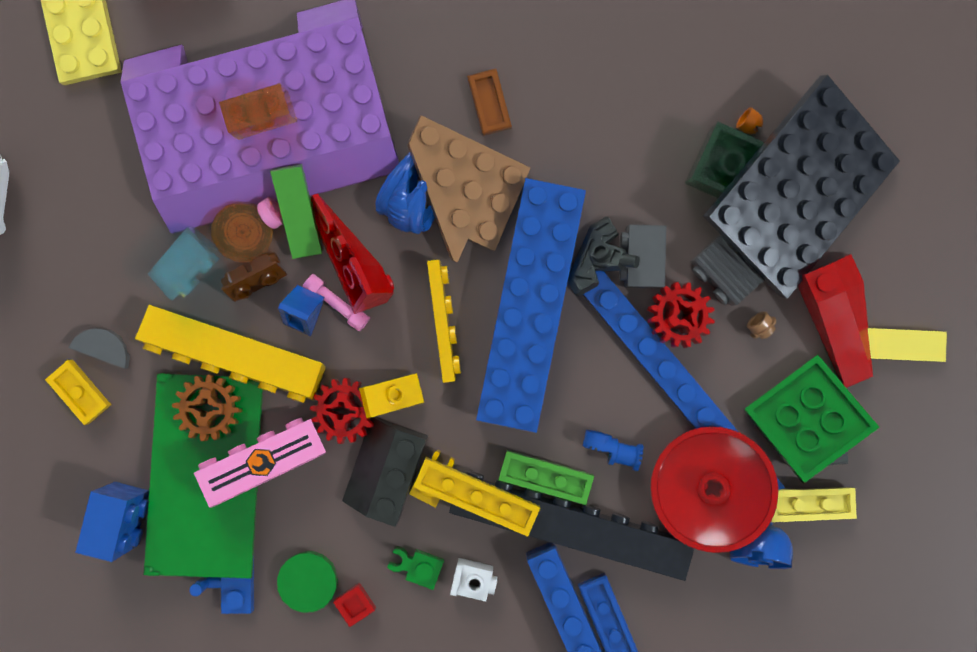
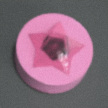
[257,197,283,229]

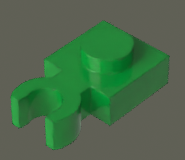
[387,546,444,590]

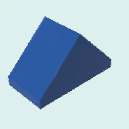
[278,285,325,337]

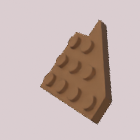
[407,115,530,263]

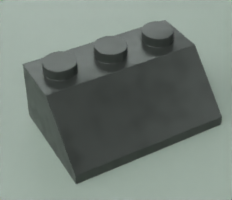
[342,417,428,527]

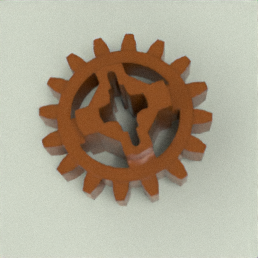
[172,375,242,441]

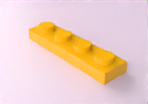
[427,260,461,383]
[413,457,540,537]

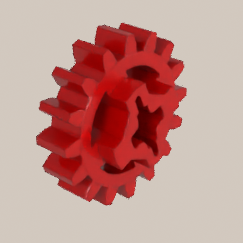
[647,282,715,348]
[310,378,374,444]

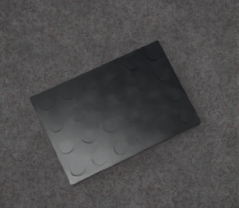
[703,75,900,299]

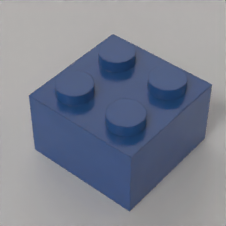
[75,482,149,562]

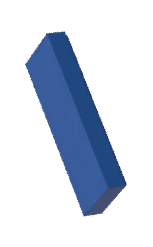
[578,573,638,652]

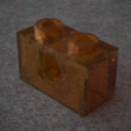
[219,83,297,140]

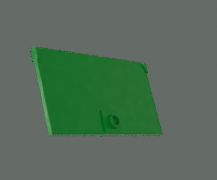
[143,373,263,579]

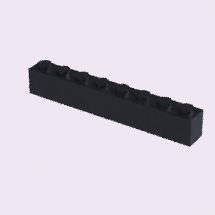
[449,471,694,581]

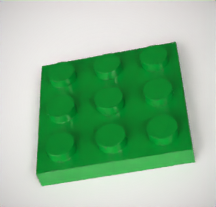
[744,355,880,484]

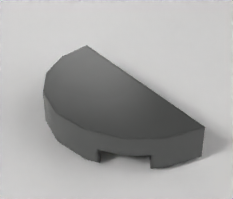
[68,328,130,369]

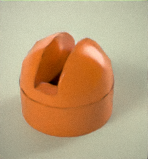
[736,107,764,135]

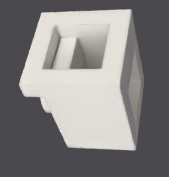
[450,558,498,601]

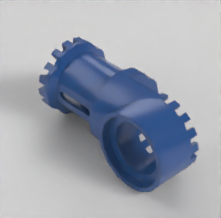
[582,430,644,471]

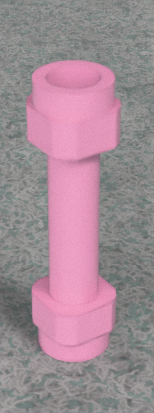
[302,274,370,332]

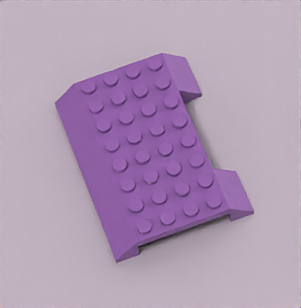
[120,0,400,234]

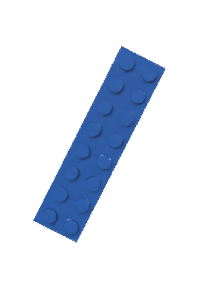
[476,178,586,433]

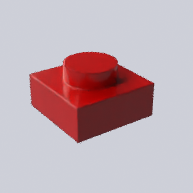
[333,583,376,627]

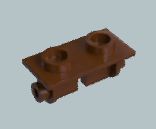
[221,252,287,302]

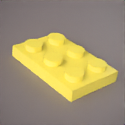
[41,0,122,85]

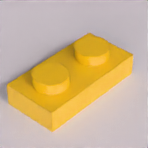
[45,359,112,425]

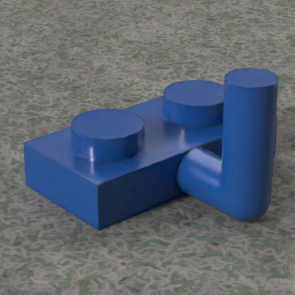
[189,555,254,614]

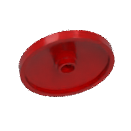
[651,427,779,553]

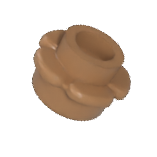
[747,311,776,339]

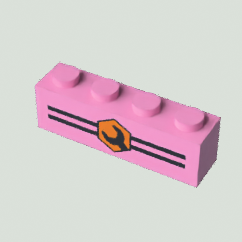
[194,417,326,508]

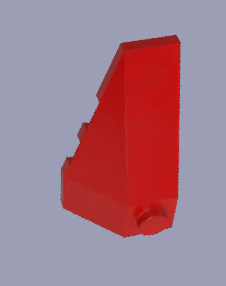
[311,193,394,314]
[798,254,873,388]

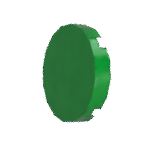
[277,551,338,613]

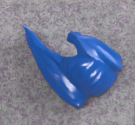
[376,152,435,234]

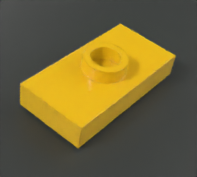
[359,373,424,418]

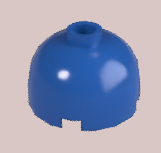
[730,522,793,569]

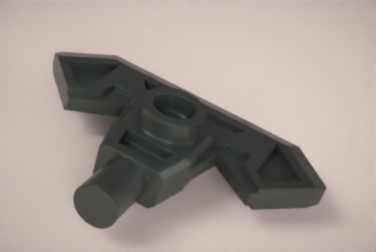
[568,217,640,296]

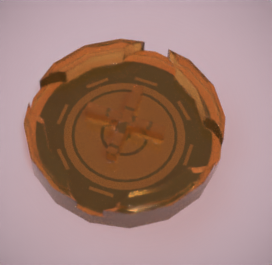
[211,201,273,262]

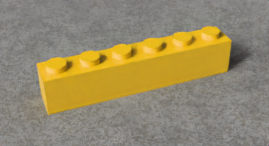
[135,305,326,403]

